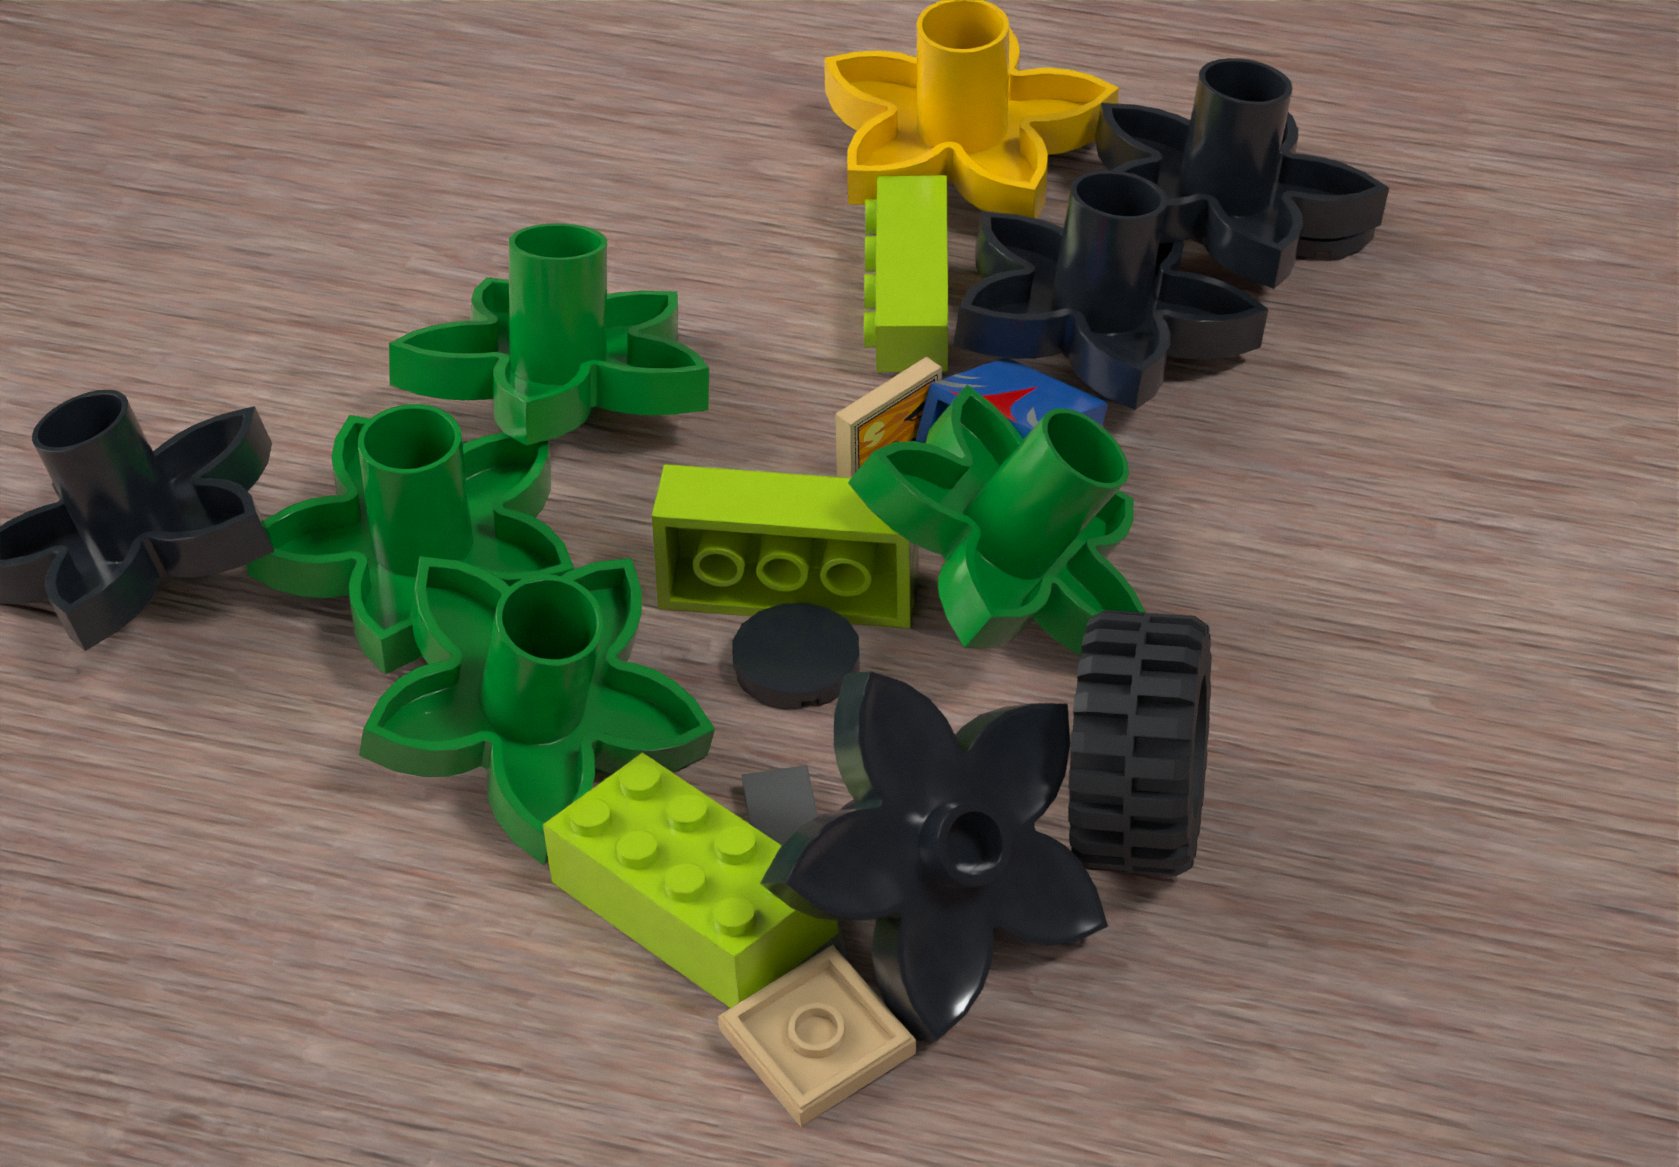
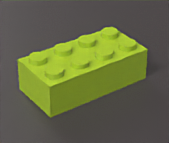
[652,464,919,629]
[543,753,839,1008]

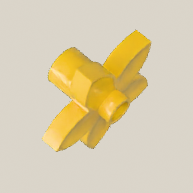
[824,0,1119,219]

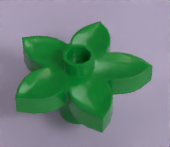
[389,223,709,446]
[848,384,1146,656]
[246,404,574,675]
[359,556,715,866]

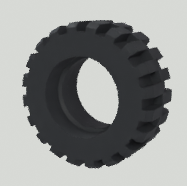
[1068,610,1211,876]

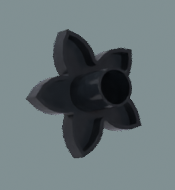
[1095,58,1389,289]
[953,170,1269,410]
[0,390,275,651]
[760,671,1108,1041]

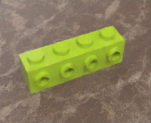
[864,175,948,373]

